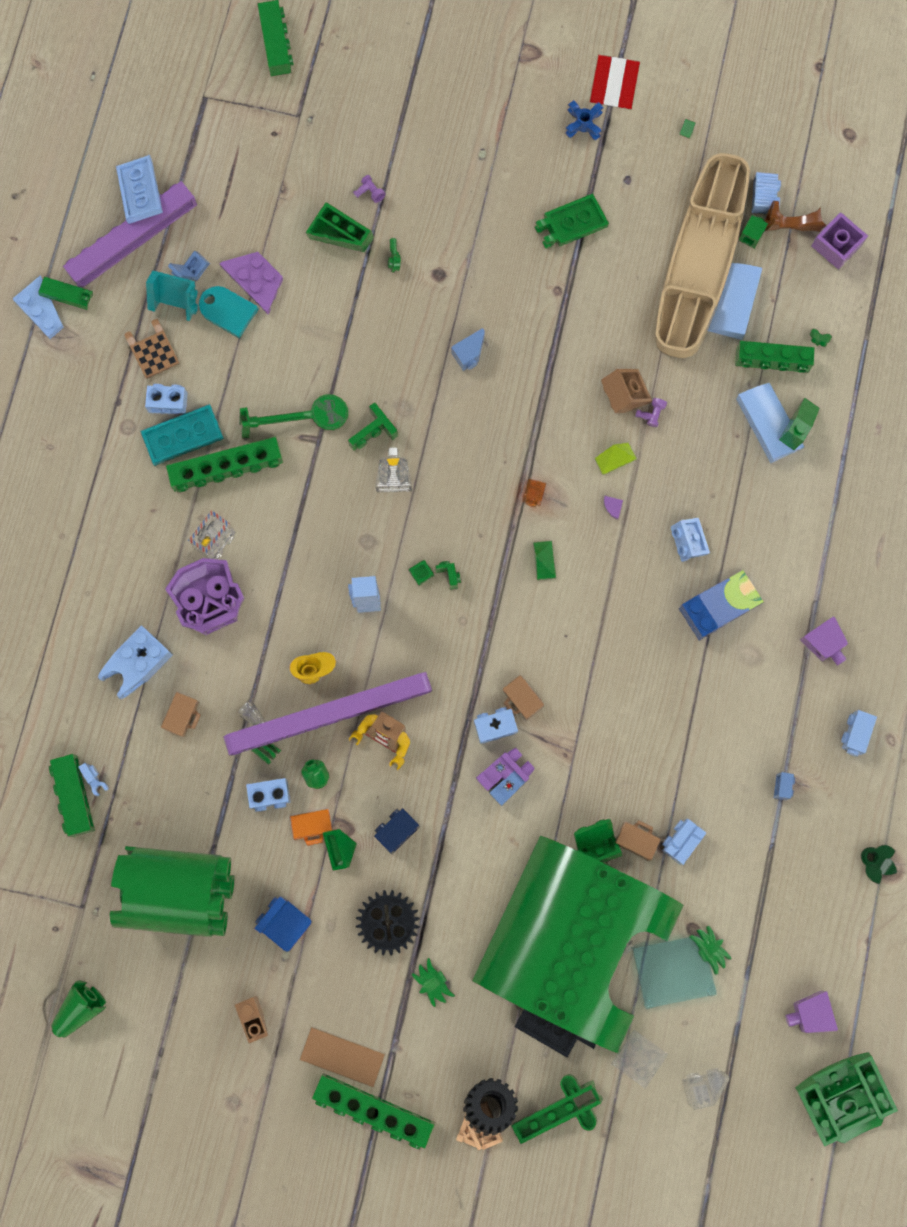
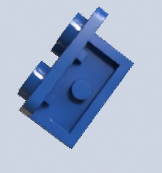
[254,896,312,952]

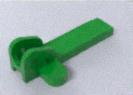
[511,1074,603,1144]

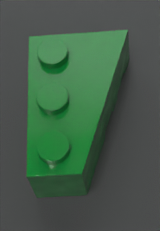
[305,202,374,252]

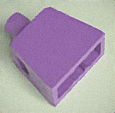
[800,616,848,666]
[785,990,838,1033]

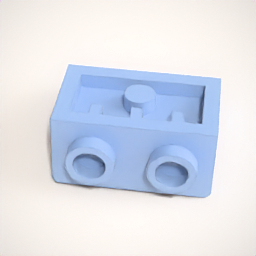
[671,518,710,562]

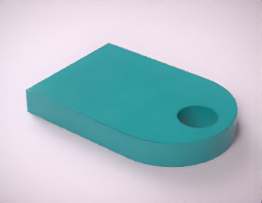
[199,286,259,339]

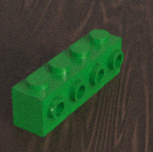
[735,341,815,373]

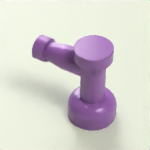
[353,175,386,203]
[635,398,667,427]

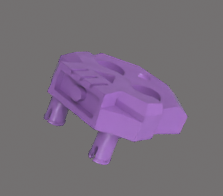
[165,558,245,635]

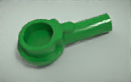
[387,238,401,273]

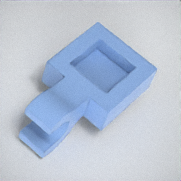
[78,763,109,796]

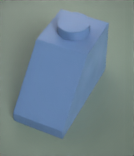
[451,328,485,371]

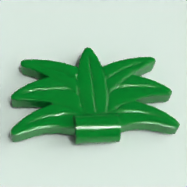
[689,926,732,975]
[412,958,455,1007]

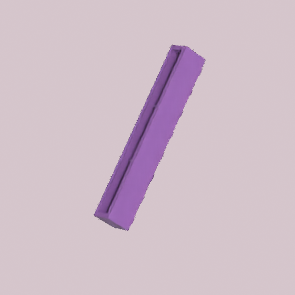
[63,181,197,288]

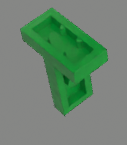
[348,402,398,451]

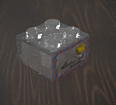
[188,510,235,559]

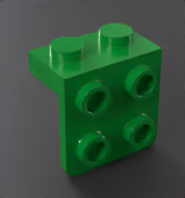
[574,819,622,863]

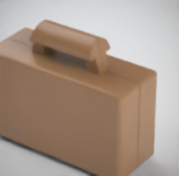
[503,675,544,721]
[161,692,201,737]
[615,820,661,861]

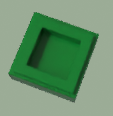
[408,560,435,586]

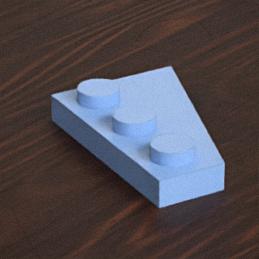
[13,275,64,339]

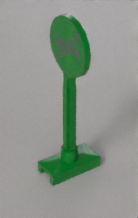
[239,394,348,439]

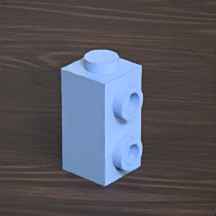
[841,710,877,757]

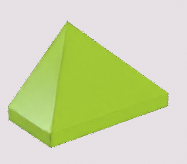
[595,443,637,475]

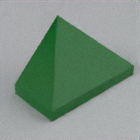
[533,541,556,580]
[323,829,357,871]

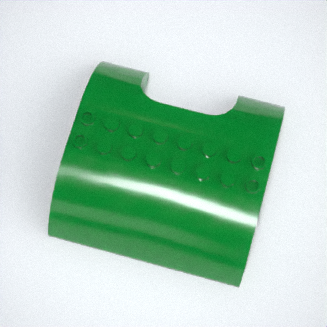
[472,836,684,1053]

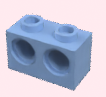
[145,384,188,414]
[246,778,291,812]

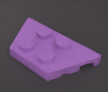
[220,252,283,315]

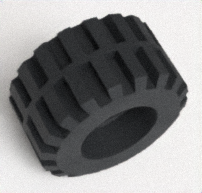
[463,1078,518,1136]

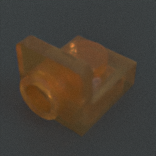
[522,479,547,507]

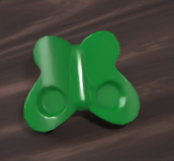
[810,329,832,347]

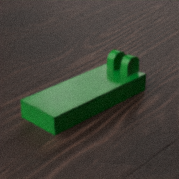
[38,276,93,310]

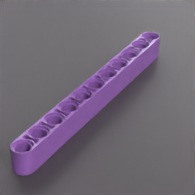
[223,672,433,756]

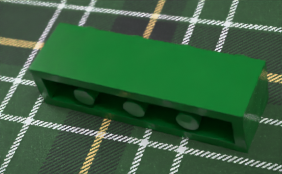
[257,0,294,77]
[49,754,95,837]

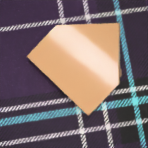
[456,1101,503,1150]

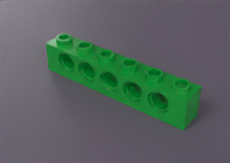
[166,437,283,492]
[312,1073,435,1150]

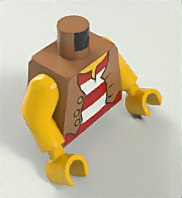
[349,712,410,770]

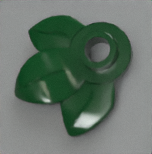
[861,845,897,884]

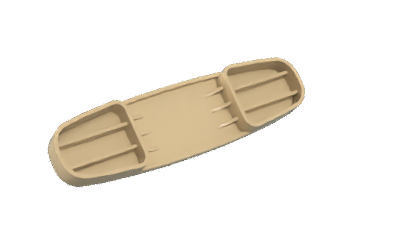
[655,153,750,358]

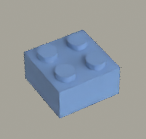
[774,772,795,800]

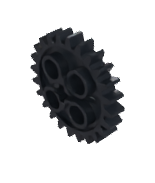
[356,890,420,956]

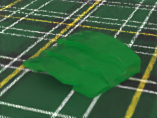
[795,1052,898,1147]

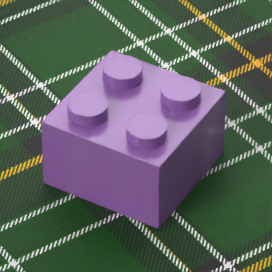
[811,212,868,270]

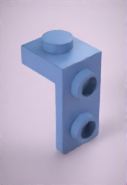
[168,251,210,281]

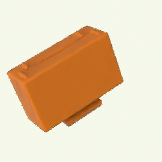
[290,809,332,846]

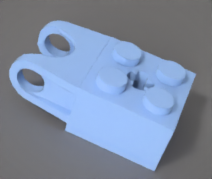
[98,625,173,699]

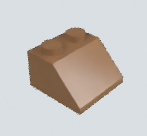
[601,369,652,413]

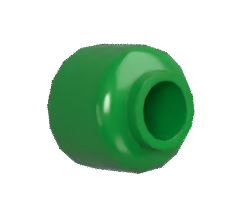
[301,759,330,789]

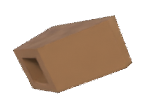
[235,996,268,1044]

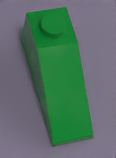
[779,398,820,450]

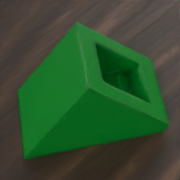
[679,119,696,138]

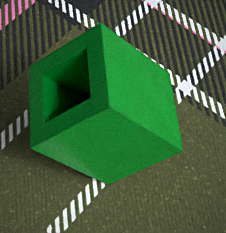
[739,215,768,249]

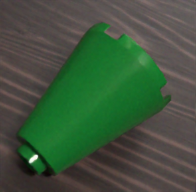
[51,980,106,1038]

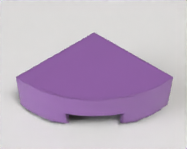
[604,496,623,520]

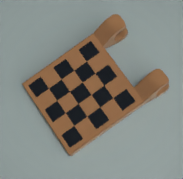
[124,319,180,379]

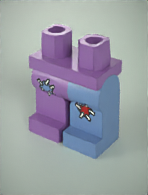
[476,748,535,806]

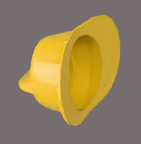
[290,652,336,684]

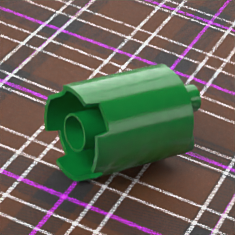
[109,846,235,937]

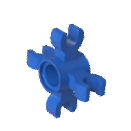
[565,100,604,140]

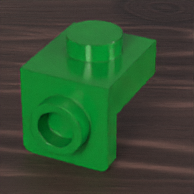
[436,561,461,590]

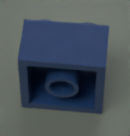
[374,808,420,854]

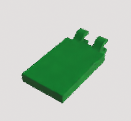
[534,193,609,249]

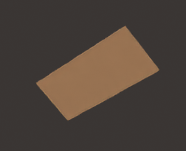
[300,1027,385,1087]

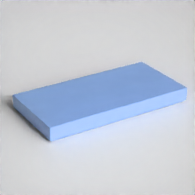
[116,155,163,224]

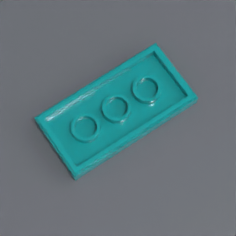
[140,404,224,466]

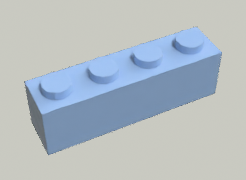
[348,576,381,613]

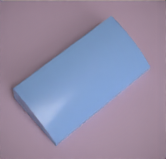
[708,263,762,340]
[736,383,804,463]

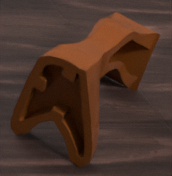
[765,200,827,232]

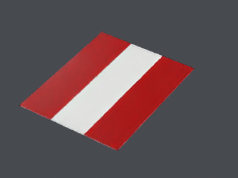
[590,54,640,110]

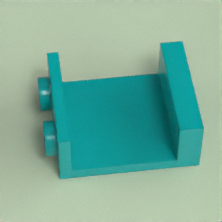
[146,270,198,321]

